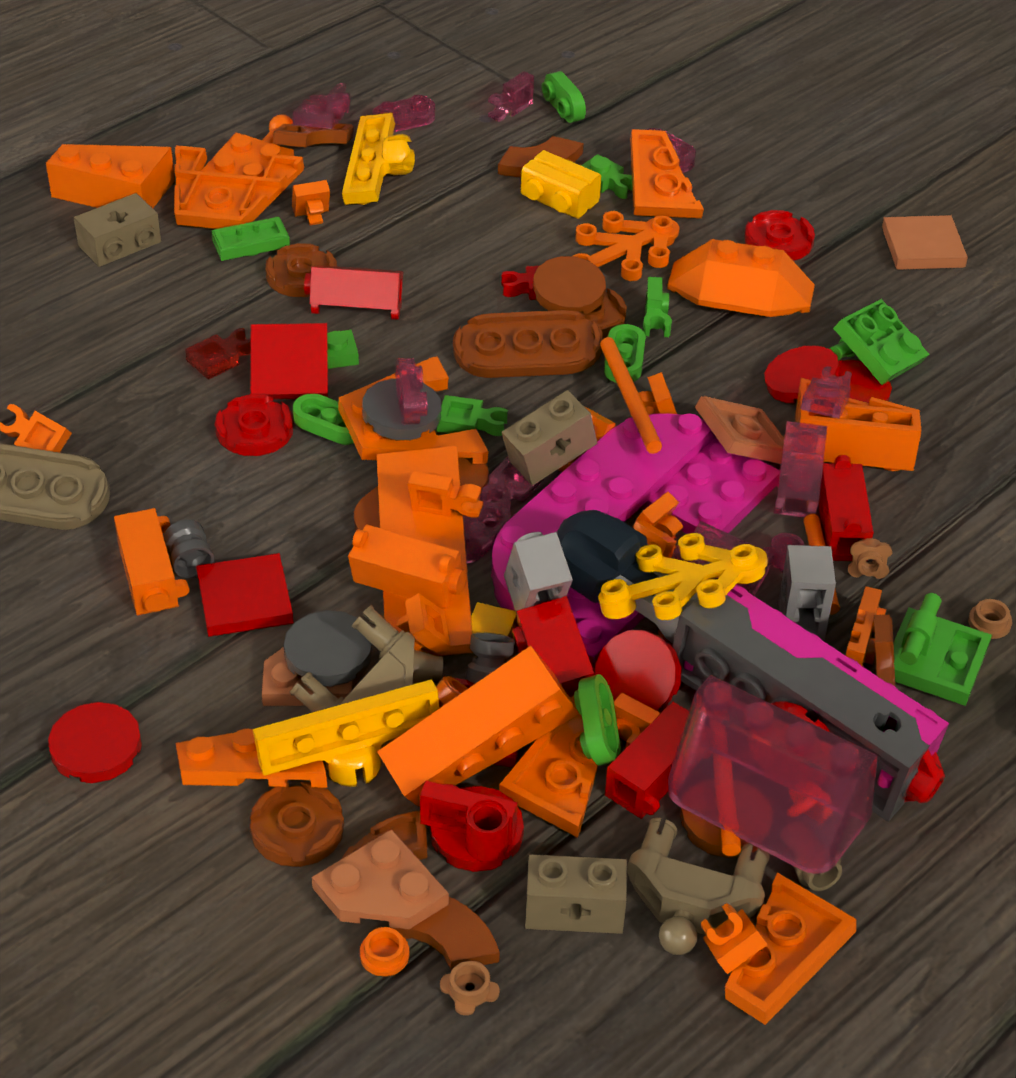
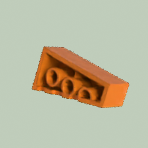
[377,646,580,807]

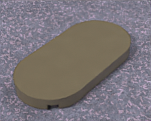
[0,444,110,530]

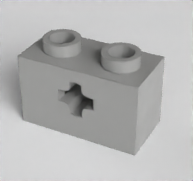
[504,532,573,615]
[778,545,836,641]

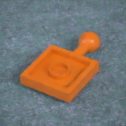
[201,114,295,177]

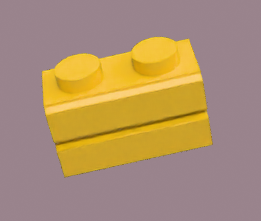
[521,150,601,219]

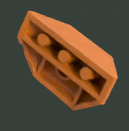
[667,239,815,317]

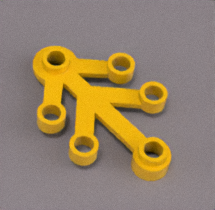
[598,533,768,620]

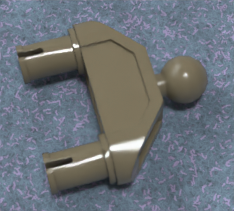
[290,605,415,712]
[627,818,770,955]

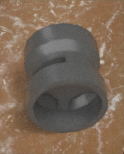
[163,520,214,578]
[466,633,515,683]

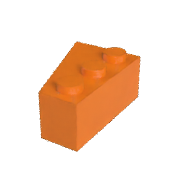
[46,144,175,208]
[795,378,921,471]

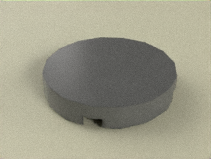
[362,378,442,440]
[283,610,373,687]

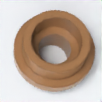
[968,599,1012,639]

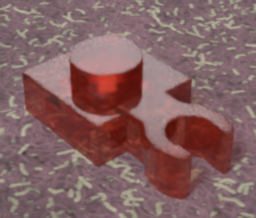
[185,328,251,380]

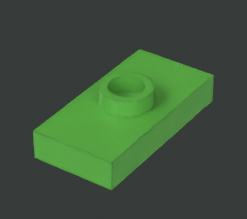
[211,217,290,261]

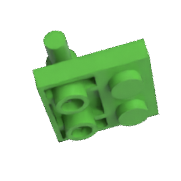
[829,299,930,385]
[893,593,992,706]

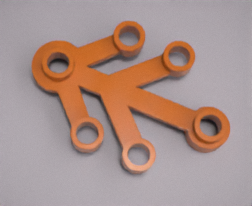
[573,211,679,281]

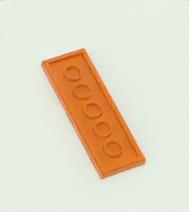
[377,445,473,656]

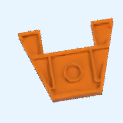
[174,145,304,229]
[338,356,489,464]

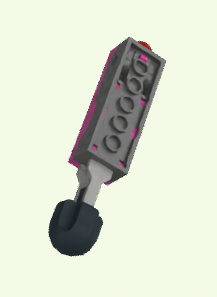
[557,510,949,822]

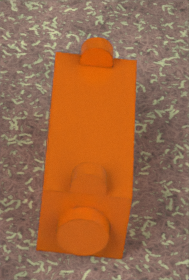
[114,508,189,615]
[348,524,466,609]

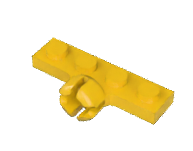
[342,113,415,205]
[253,679,440,787]

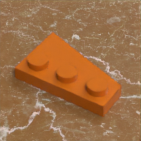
[630,129,704,218]
[845,586,887,672]
[499,696,598,838]
[175,729,328,788]
[725,872,856,1025]

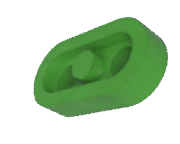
[542,71,586,123]
[604,324,646,383]
[293,394,354,445]
[574,674,621,766]

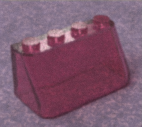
[668,675,878,874]

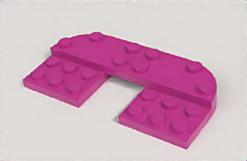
[491,413,781,668]

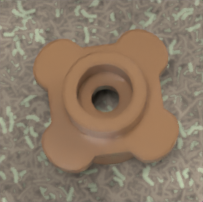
[848,538,892,579]
[440,961,500,1015]

